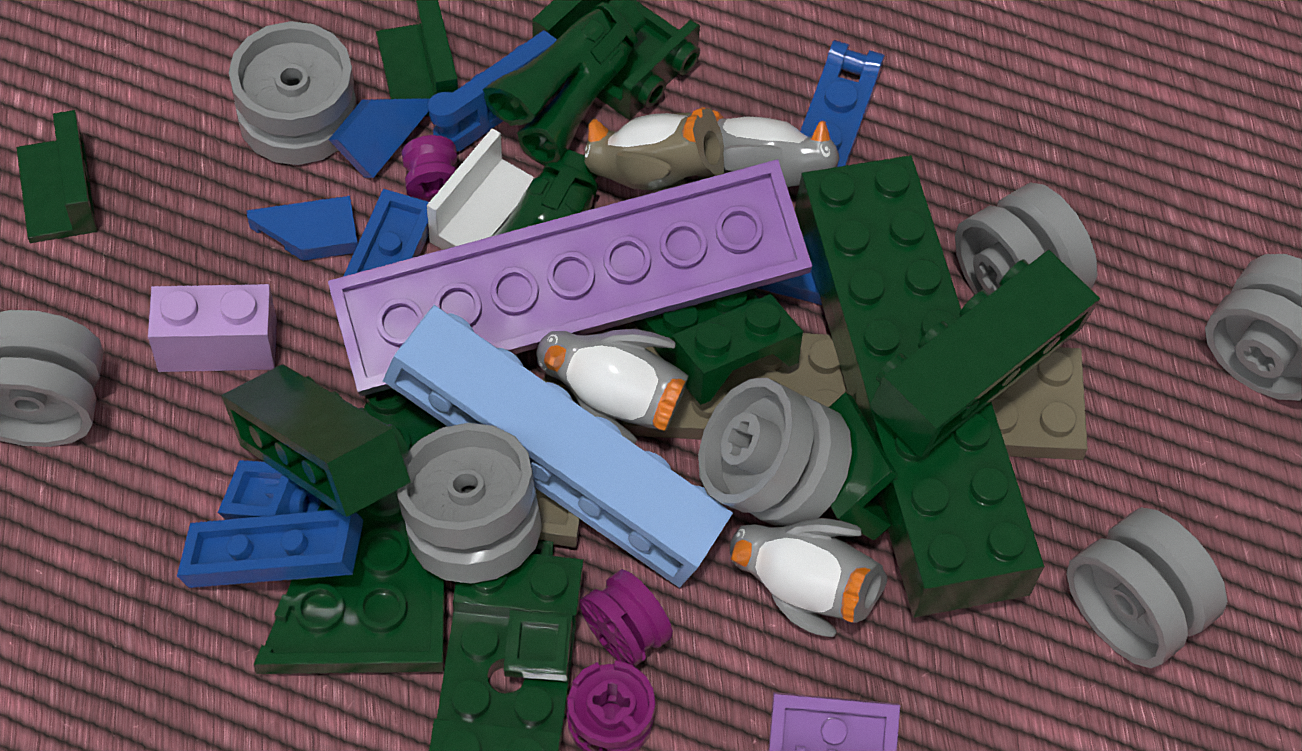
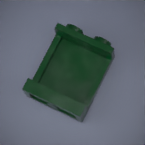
[532,0,700,121]

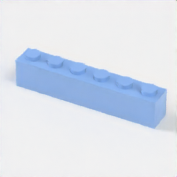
[383,305,733,588]

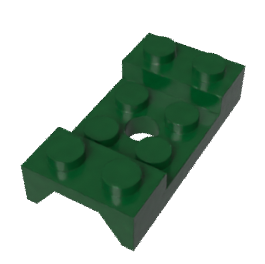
[633,289,803,405]
[429,554,583,751]

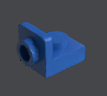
[218,460,321,520]

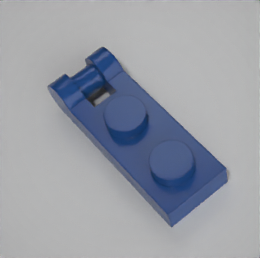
[427,30,557,152]
[800,40,885,167]

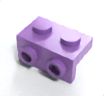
[768,692,900,751]

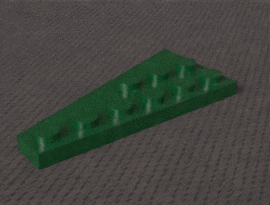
[253,388,448,674]

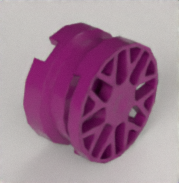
[580,569,673,667]
[567,660,655,751]

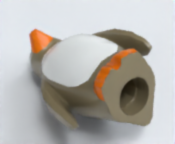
[584,107,724,193]

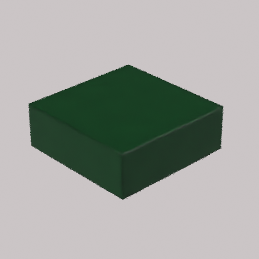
[503,610,573,681]

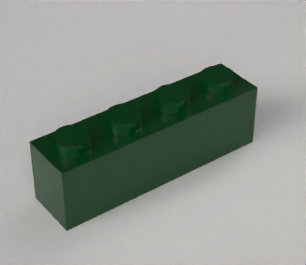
[870,249,1100,458]
[221,364,411,517]

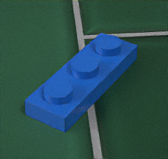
[177,510,363,588]

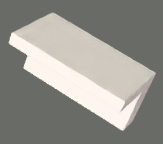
[427,128,535,250]

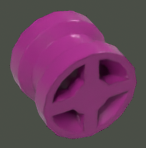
[402,135,457,202]

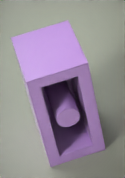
[148,284,277,372]

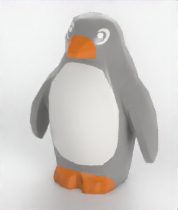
[698,110,840,187]
[536,329,689,444]
[729,518,888,637]

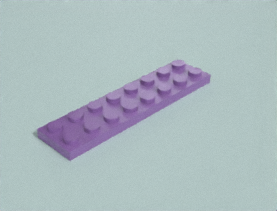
[328,159,812,397]

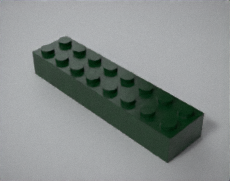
[795,155,1045,618]

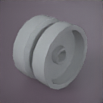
[228,21,357,165]
[955,182,1097,295]
[1205,254,1302,401]
[0,310,104,447]
[698,378,852,527]
[397,423,542,584]
[1066,507,1228,668]

